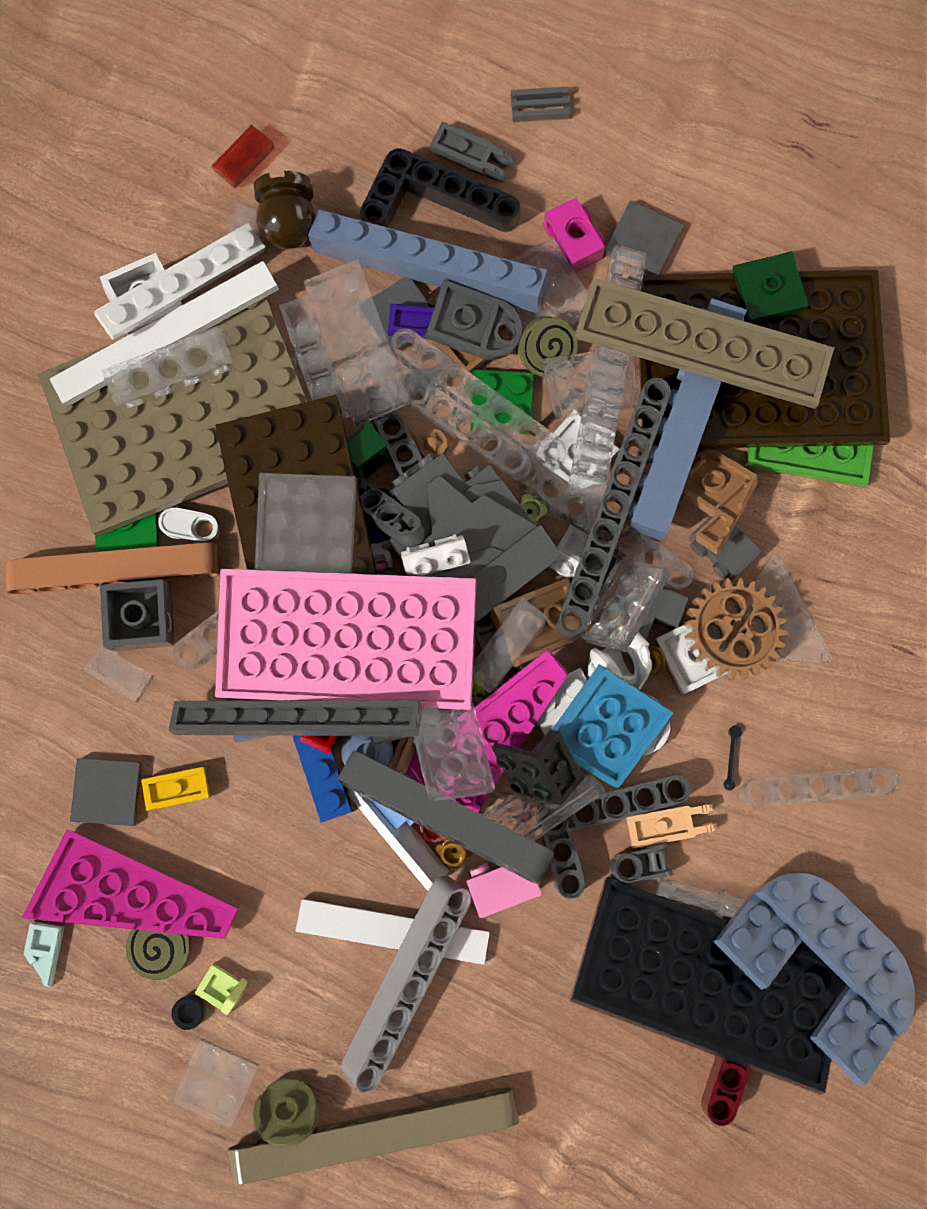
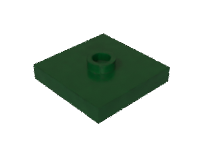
[732,251,809,323]

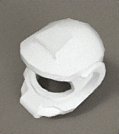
[586,631,652,689]

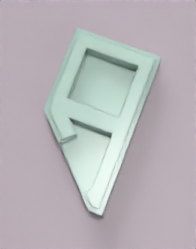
[24,921,65,987]

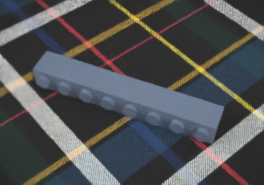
[308,209,548,313]
[626,299,747,541]

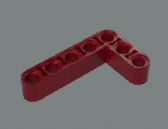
[701,1056,751,1126]

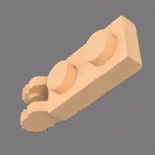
[626,803,718,848]

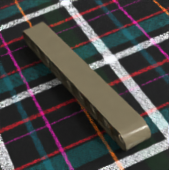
[228,1088,519,1185]

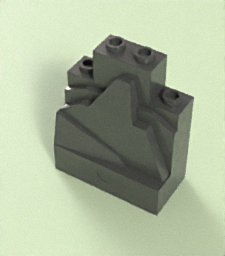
[387,452,563,622]

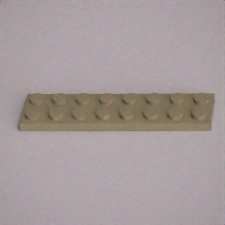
[575,278,834,409]

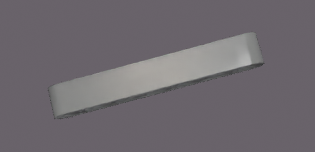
[341,875,471,1093]

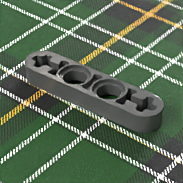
[356,476,425,547]

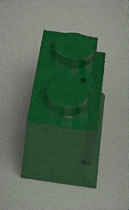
[347,418,390,479]

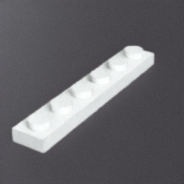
[95,223,265,340]

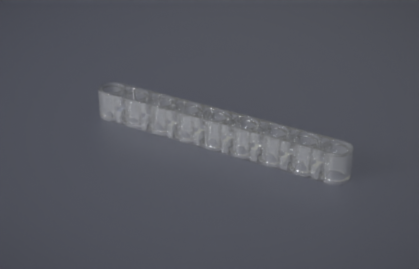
[568,244,646,502]

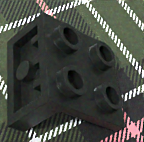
[491,729,584,806]

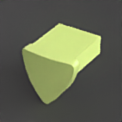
[195,964,248,1015]

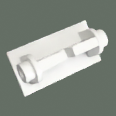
[401,534,470,577]

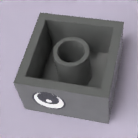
[100,579,174,651]

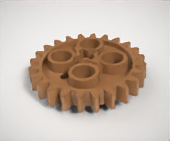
[684,578,788,680]

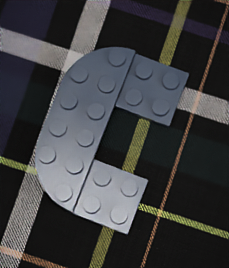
[714,873,915,1086]

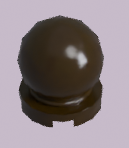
[254,171,315,250]

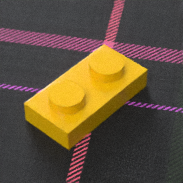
[141,767,211,811]

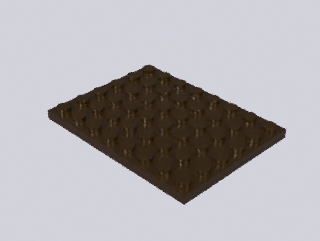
[637,270,890,448]

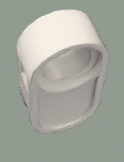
[158,507,220,543]

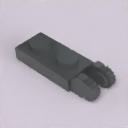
[430,122,515,182]

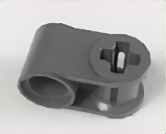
[609,842,674,883]

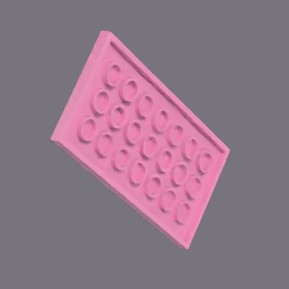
[215,569,477,710]

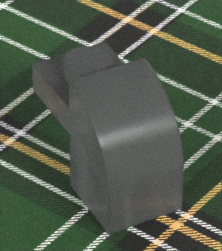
[627,589,689,639]

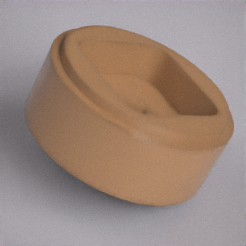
[417,428,447,458]

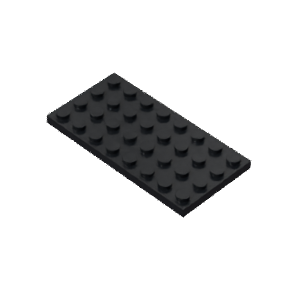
[569,877,846,1095]

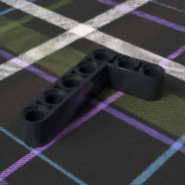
[360,148,520,232]

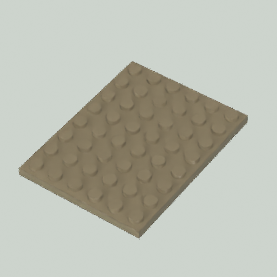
[38,297,308,537]

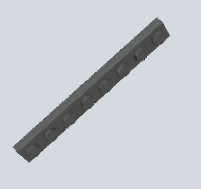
[169,700,422,736]

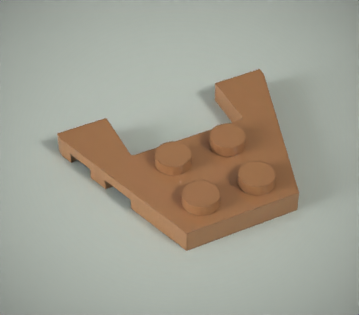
[633,448,758,555]

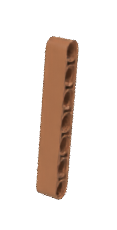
[5,543,219,594]

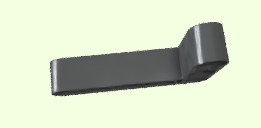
[538,775,691,899]

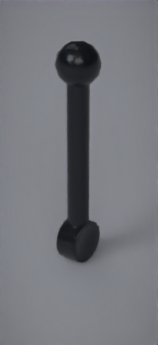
[723,726,742,791]

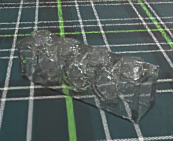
[279,295,351,419]
[101,326,236,409]

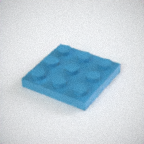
[552,664,673,789]

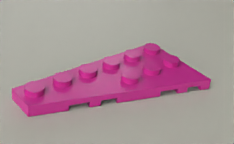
[406,649,568,813]
[21,829,240,939]

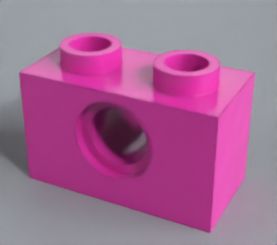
[543,197,606,274]

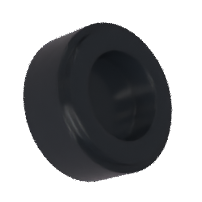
[171,995,206,1030]

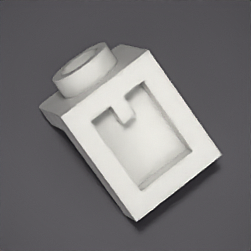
[548,524,588,580]

